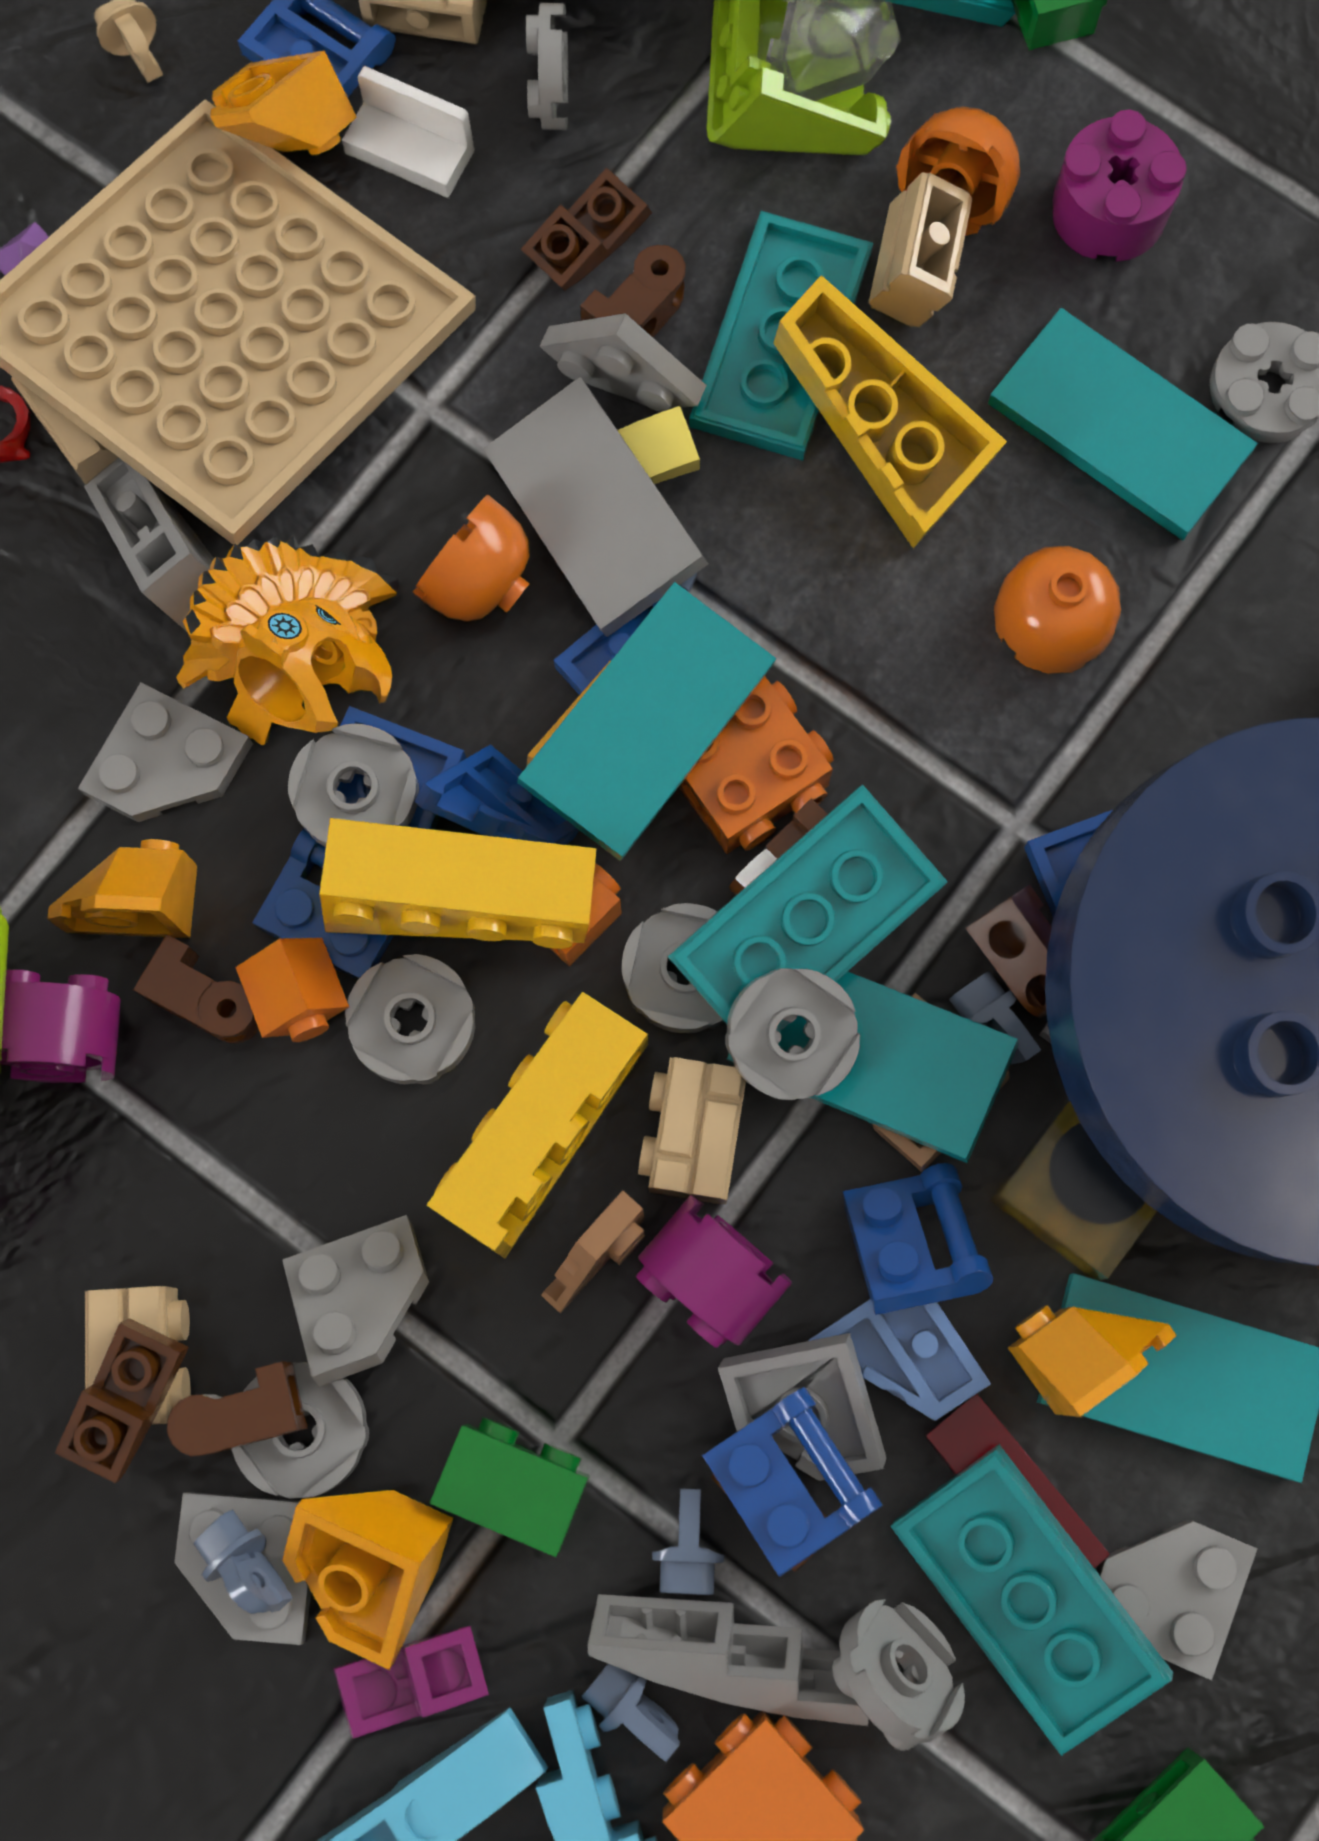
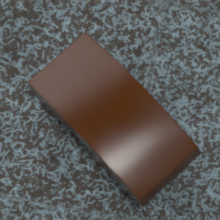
[521,167,652,291]
[55,1318,189,1483]

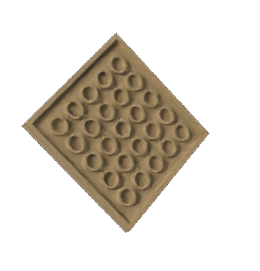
[0,100,476,545]

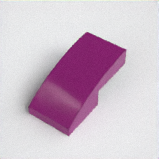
[333,1625,489,1739]

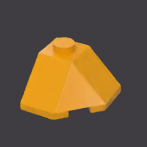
[210,50,357,155]
[47,839,197,938]
[1007,1304,1177,1417]
[282,1490,453,1670]

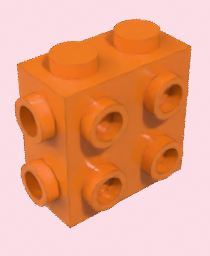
[679,677,834,854]
[662,1711,864,1841]

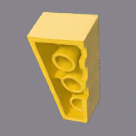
[773,275,1007,549]
[320,818,597,949]
[427,992,648,1259]

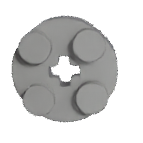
[526,3,568,130]
[1209,322,1319,443]
[288,724,419,847]
[622,903,724,1033]
[345,954,476,1085]
[725,968,860,1100]
[232,1362,369,1499]
[832,1600,965,1751]

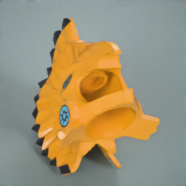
[176,536,399,745]

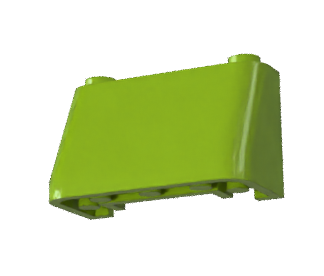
[707,0,891,155]

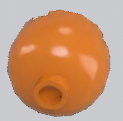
[896,107,1020,236]
[412,494,530,622]
[994,546,1121,674]

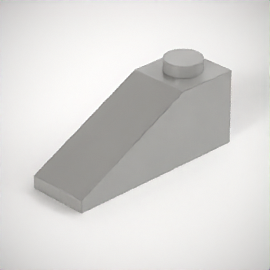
[84,457,214,631]

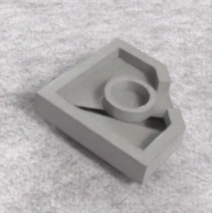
[539,313,706,412]
[78,683,253,822]
[282,1215,429,1386]
[718,1333,887,1481]
[174,1492,311,1645]
[1096,1520,1257,1680]

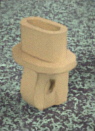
[94,0,163,82]

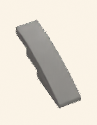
[588,1594,868,1726]

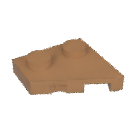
[541,1190,645,1313]

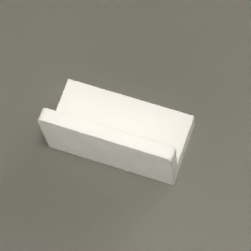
[342,66,474,198]

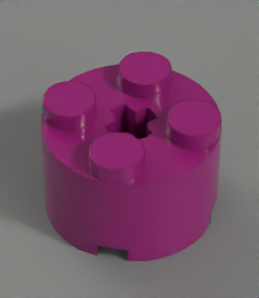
[1052,110,1187,261]
[1,970,121,1083]
[636,1195,792,1348]

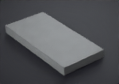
[483,377,709,637]

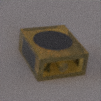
[990,1097,1157,1281]

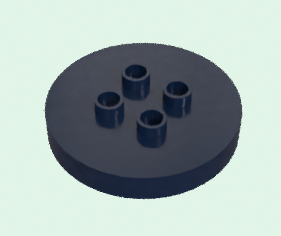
[1045,718,1319,1266]

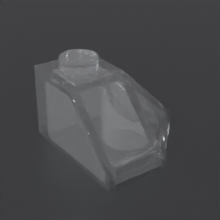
[766,0,901,101]

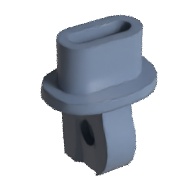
[949,971,1041,1064]
[652,1489,724,1595]
[193,1510,293,1614]
[581,1664,680,1762]

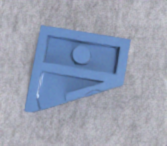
[809,1299,991,1421]

